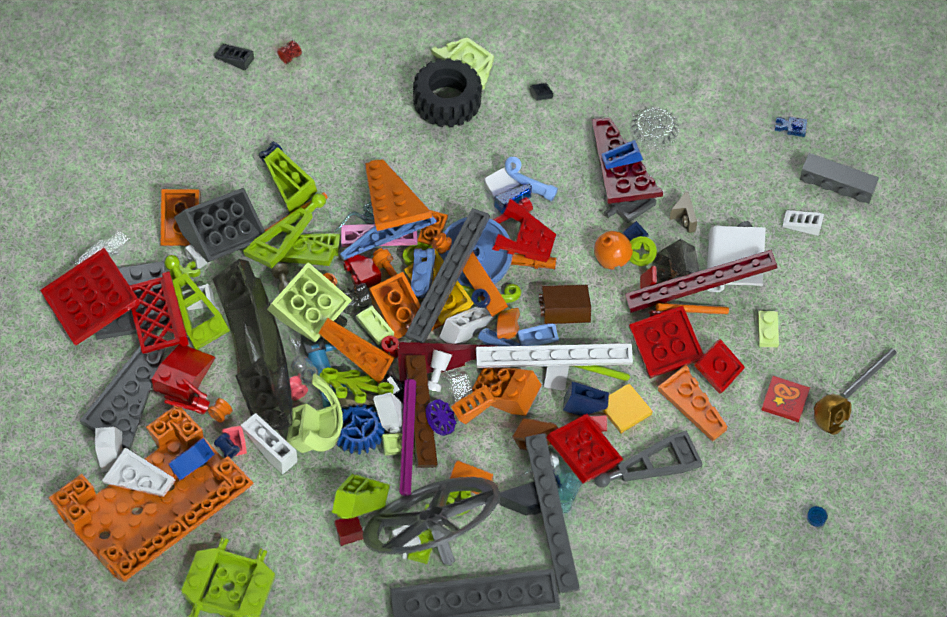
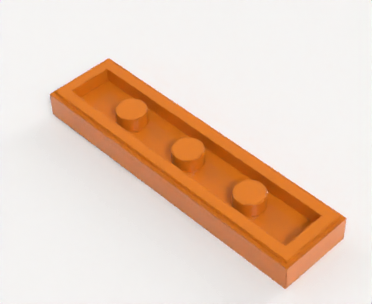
[462,251,508,317]

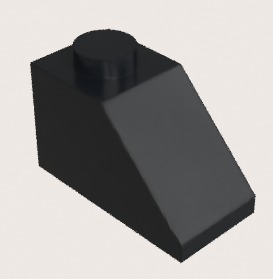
[499,481,541,516]

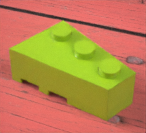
[264,147,318,213]
[331,474,390,519]

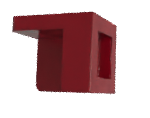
[334,516,363,546]

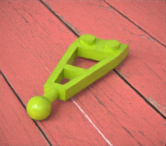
[243,193,326,268]
[164,255,230,350]

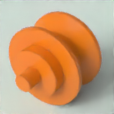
[432,233,452,254]

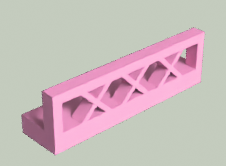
[341,224,417,247]

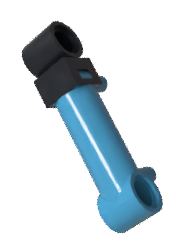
[301,334,349,408]

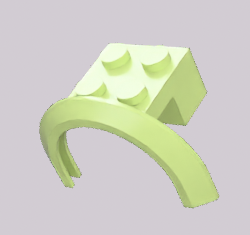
[287,373,343,453]

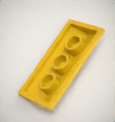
[404,249,474,325]

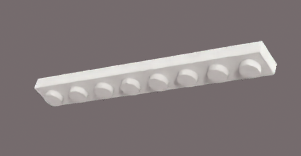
[476,344,633,368]

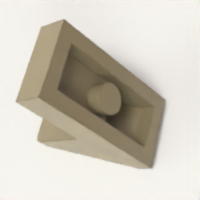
[670,192,697,233]

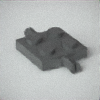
[604,183,657,223]

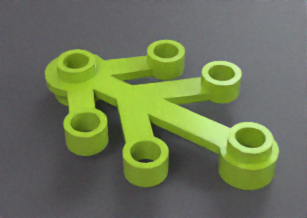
[319,367,394,403]

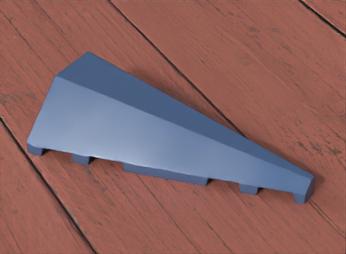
[340,216,437,260]

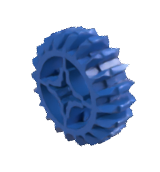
[337,405,385,455]

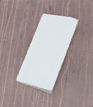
[484,163,520,199]

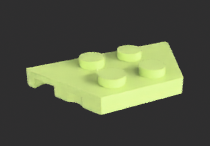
[431,37,494,90]

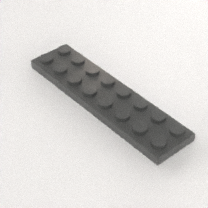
[390,569,560,617]

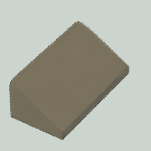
[337,391,375,407]

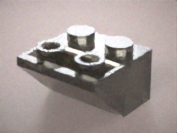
[653,239,699,284]

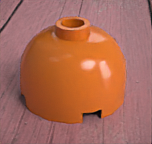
[594,231,633,270]

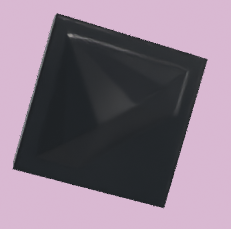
[530,83,554,101]

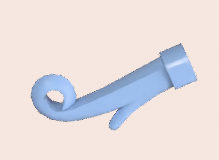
[505,156,558,202]

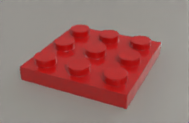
[629,305,704,379]
[546,414,624,484]

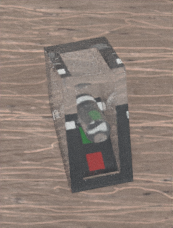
[440,368,473,402]

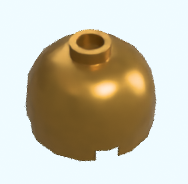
[814,394,852,435]

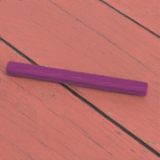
[399,379,416,496]

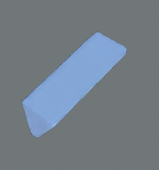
[517,324,559,346]

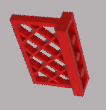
[130,271,189,354]

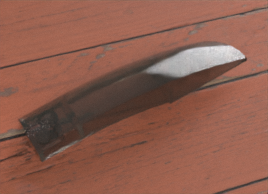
[212,259,292,430]

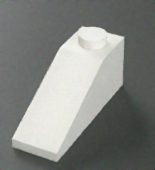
[440,307,496,344]
[241,413,297,474]

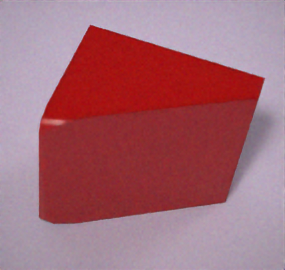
[640,266,657,289]

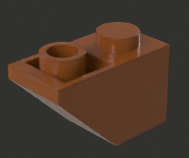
[512,419,558,450]

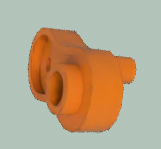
[372,248,397,277]

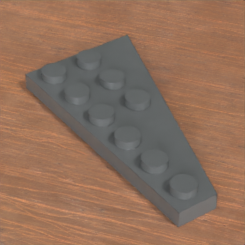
[80,336,166,450]

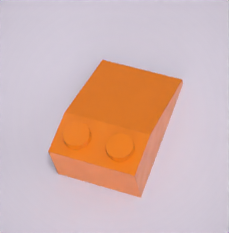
[161,189,201,246]
[366,272,421,339]

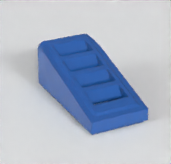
[601,140,643,169]

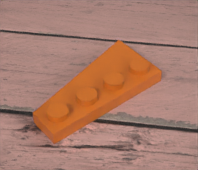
[319,318,394,384]
[658,365,728,442]

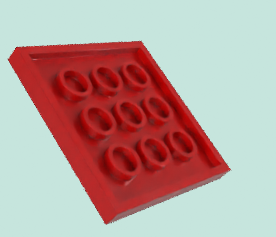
[40,248,141,346]

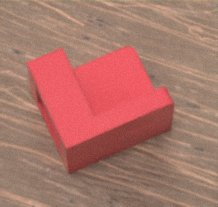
[222,426,247,456]

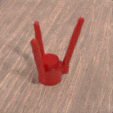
[164,378,210,415]

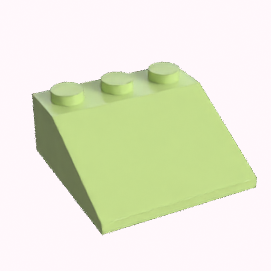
[267,263,352,342]

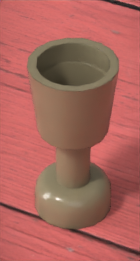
[271,263,291,294]

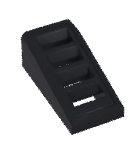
[214,44,254,71]

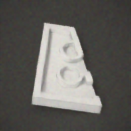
[102,448,175,497]

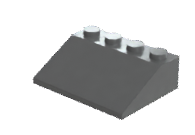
[174,188,265,263]

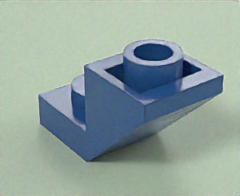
[169,438,214,480]

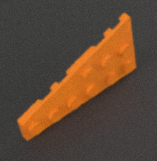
[365,159,433,231]

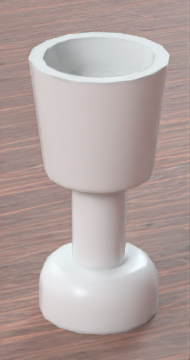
[428,350,452,392]

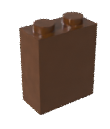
[538,285,591,324]

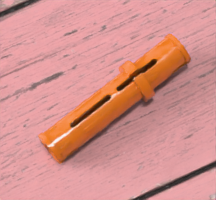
[511,253,557,270]

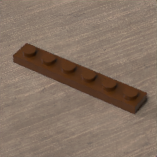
[404,356,438,468]

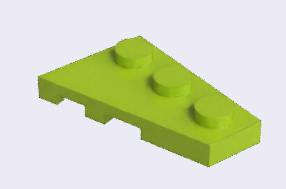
[279,234,336,266]

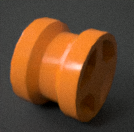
[207,398,233,423]

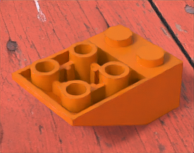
[469,367,542,416]

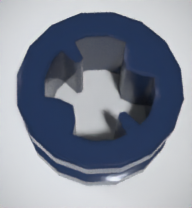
[472,289,491,308]

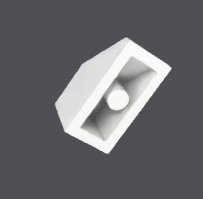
[374,393,403,434]
[95,427,122,472]

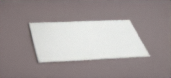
[544,366,569,391]

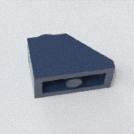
[563,381,609,416]

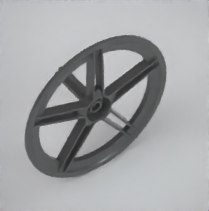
[363,477,500,566]

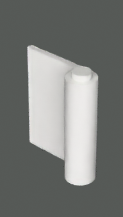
[707,225,766,292]

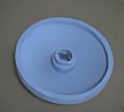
[437,217,513,289]

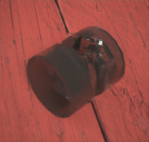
[341,282,372,314]

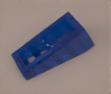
[494,183,532,214]

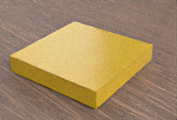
[602,383,653,433]

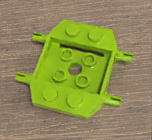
[181,537,275,617]

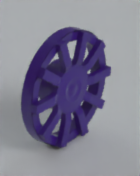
[426,399,457,436]

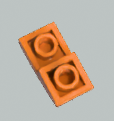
[417,210,448,246]
[497,308,520,339]

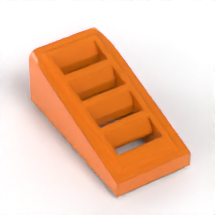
[451,385,496,424]

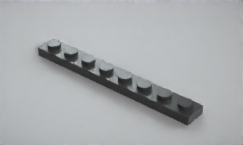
[405,208,490,343]
[525,433,580,594]

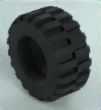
[413,58,482,128]

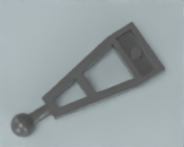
[594,430,702,488]

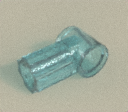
[558,472,582,514]

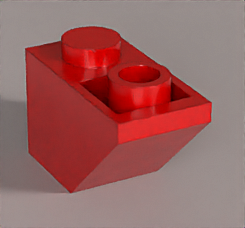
[342,254,381,291]

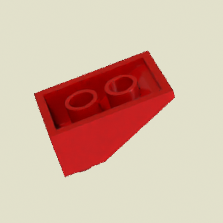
[152,344,215,402]

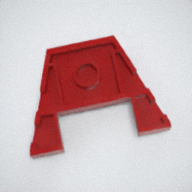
[492,199,557,263]

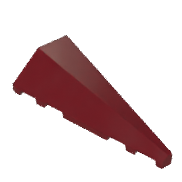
[398,342,497,384]

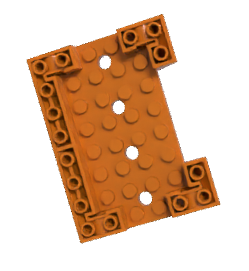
[49,406,254,582]

